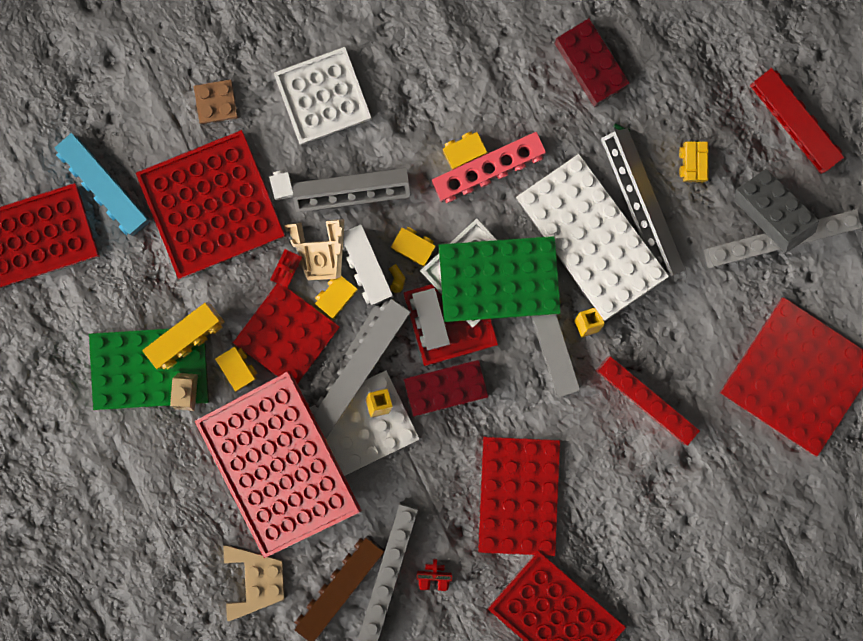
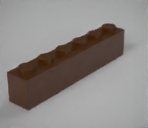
[294,536,385,641]

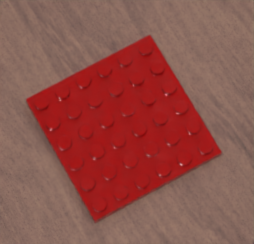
[136,130,286,279]
[719,297,863,457]

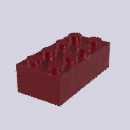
[554,18,629,107]
[404,360,488,417]

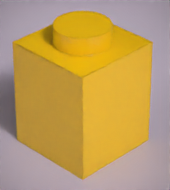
[574,308,605,338]
[366,389,393,418]

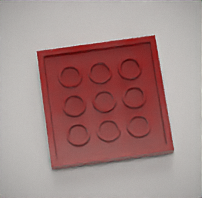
[233,284,340,384]
[403,284,498,366]

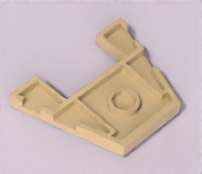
[284,219,344,280]
[223,545,285,621]

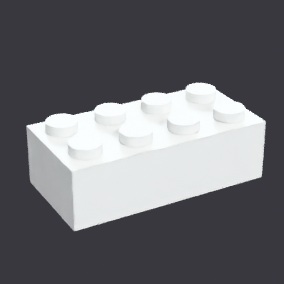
[343,225,394,306]

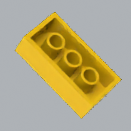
[142,303,225,370]

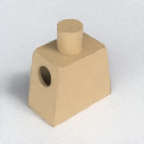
[170,373,198,411]

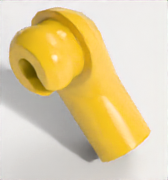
[389,264,406,293]

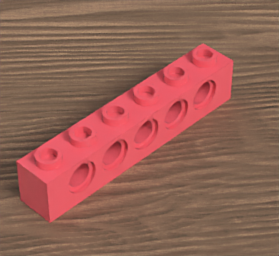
[432,132,546,204]

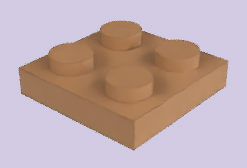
[193,80,238,124]

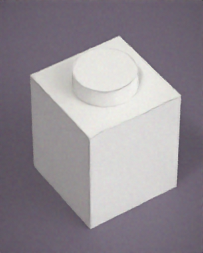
[269,170,293,201]

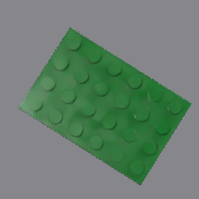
[438,236,561,322]
[89,329,209,410]

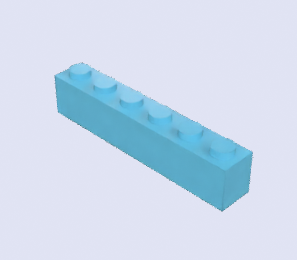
[54,133,151,236]

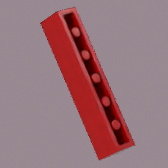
[749,68,844,174]
[596,356,700,446]

